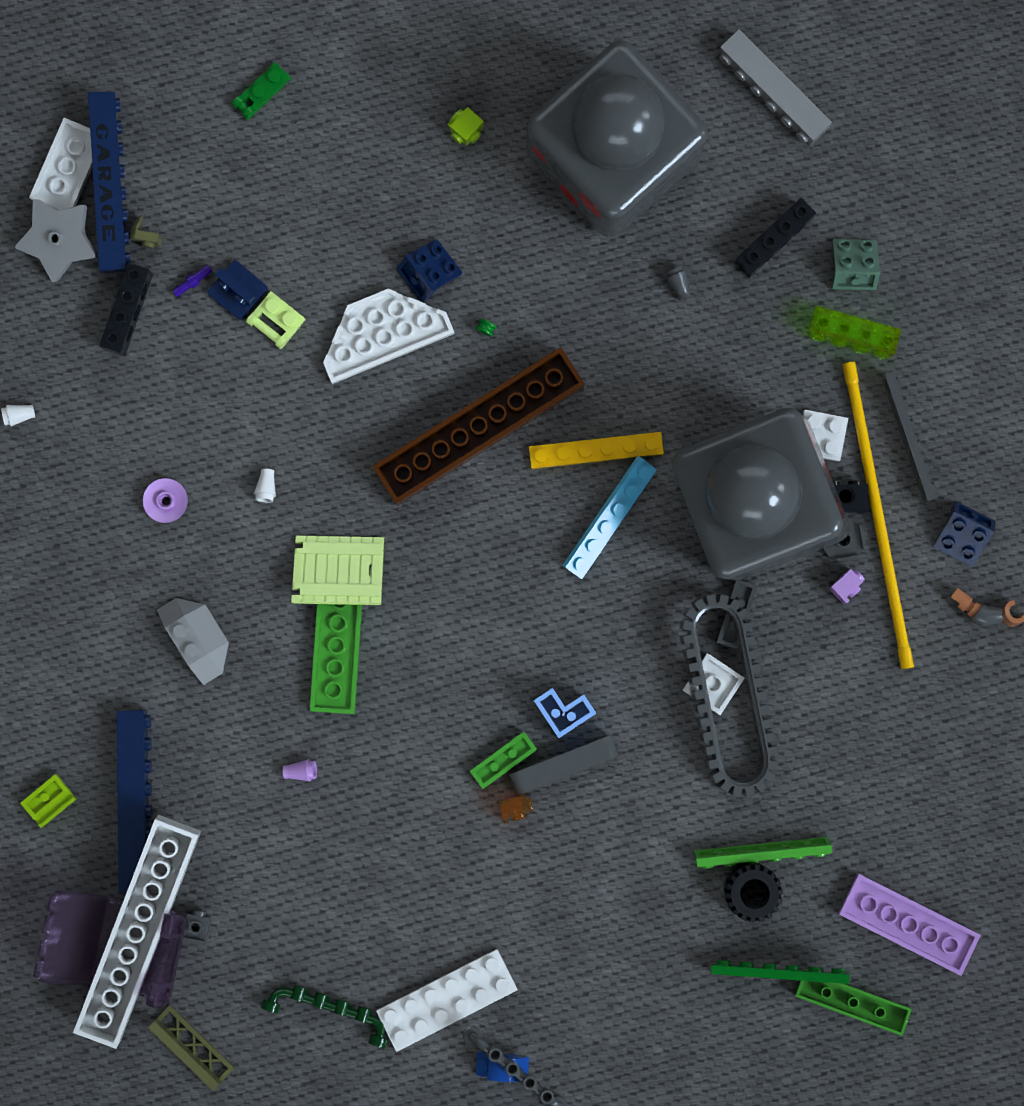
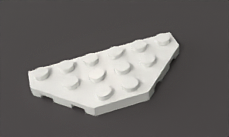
[323,289,455,384]

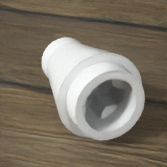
[1,404,35,426]
[254,469,276,503]

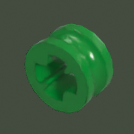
[475,318,497,337]

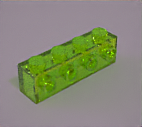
[806,306,902,360]

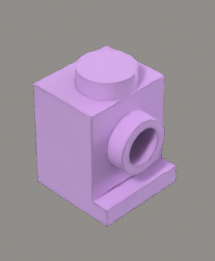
[829,569,865,604]

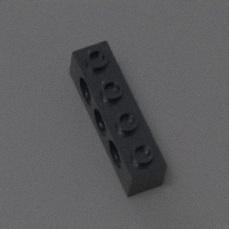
[734,197,816,278]
[99,262,153,357]
[833,480,869,513]

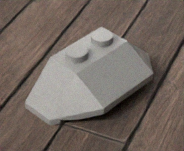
[157,598,229,685]

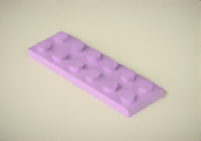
[838,873,981,976]

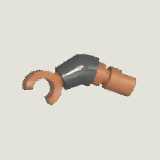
[951,587,1024,627]

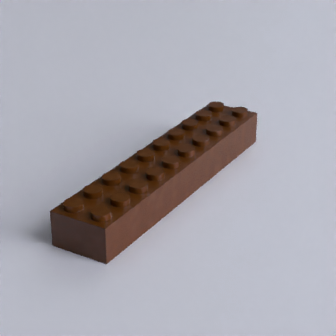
[372,347,585,506]

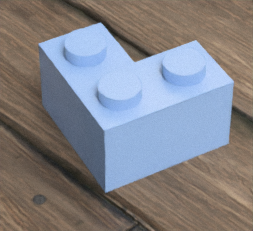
[533,688,596,738]

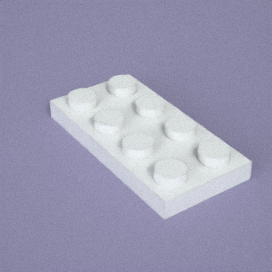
[29,118,92,210]

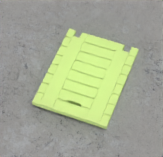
[291,536,384,605]

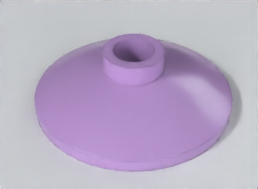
[143,478,188,523]

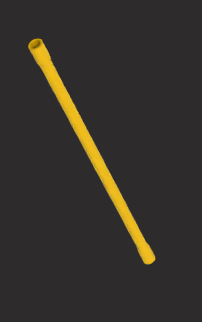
[842,362,914,669]

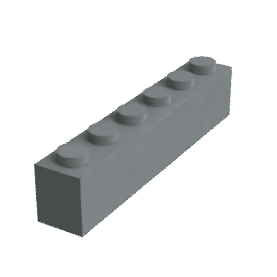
[718,29,832,146]

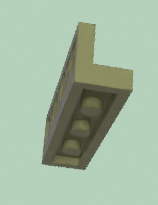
[148,1005,235,1091]

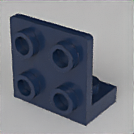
[396,239,462,303]
[934,501,996,566]

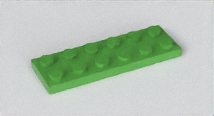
[310,604,362,714]

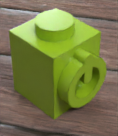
[448,107,484,146]

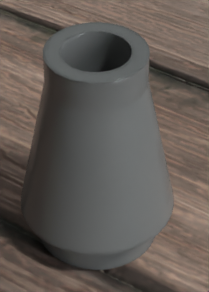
[666,266,691,300]

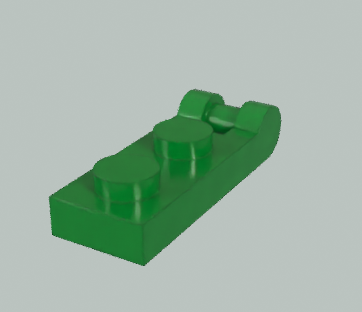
[231,62,291,120]

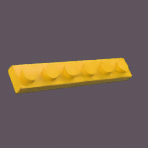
[529,432,664,469]

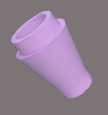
[283,759,317,782]

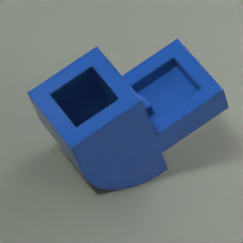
[476,1052,529,1082]

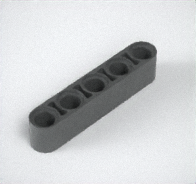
[509,735,619,795]

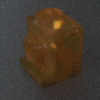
[499,794,534,824]

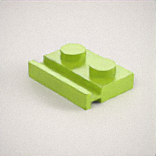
[20,774,77,828]

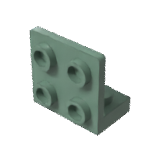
[832,239,880,290]

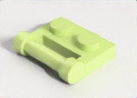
[246,291,306,349]

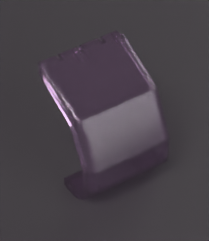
[33,890,186,1007]

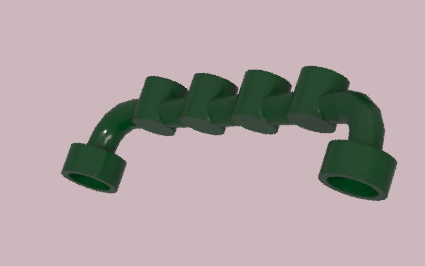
[261,985,388,1049]

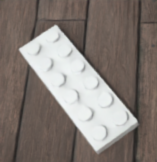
[376,949,518,1052]

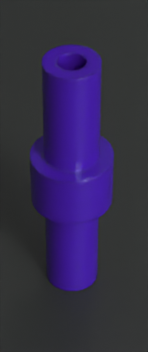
[172,264,213,297]

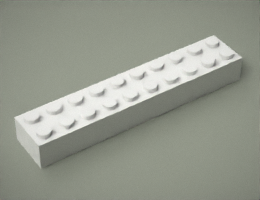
[73,815,201,1049]

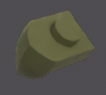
[129,215,162,249]

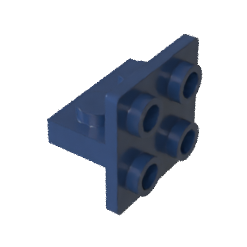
[207,260,268,320]

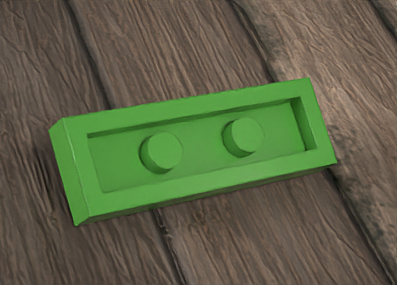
[470,732,537,789]

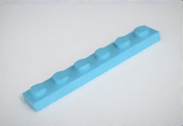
[562,456,657,579]

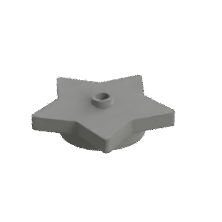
[15,199,98,282]

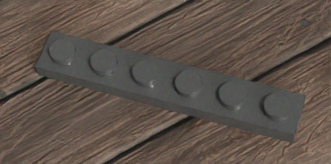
[882,372,937,503]

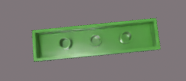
[794,968,912,1036]

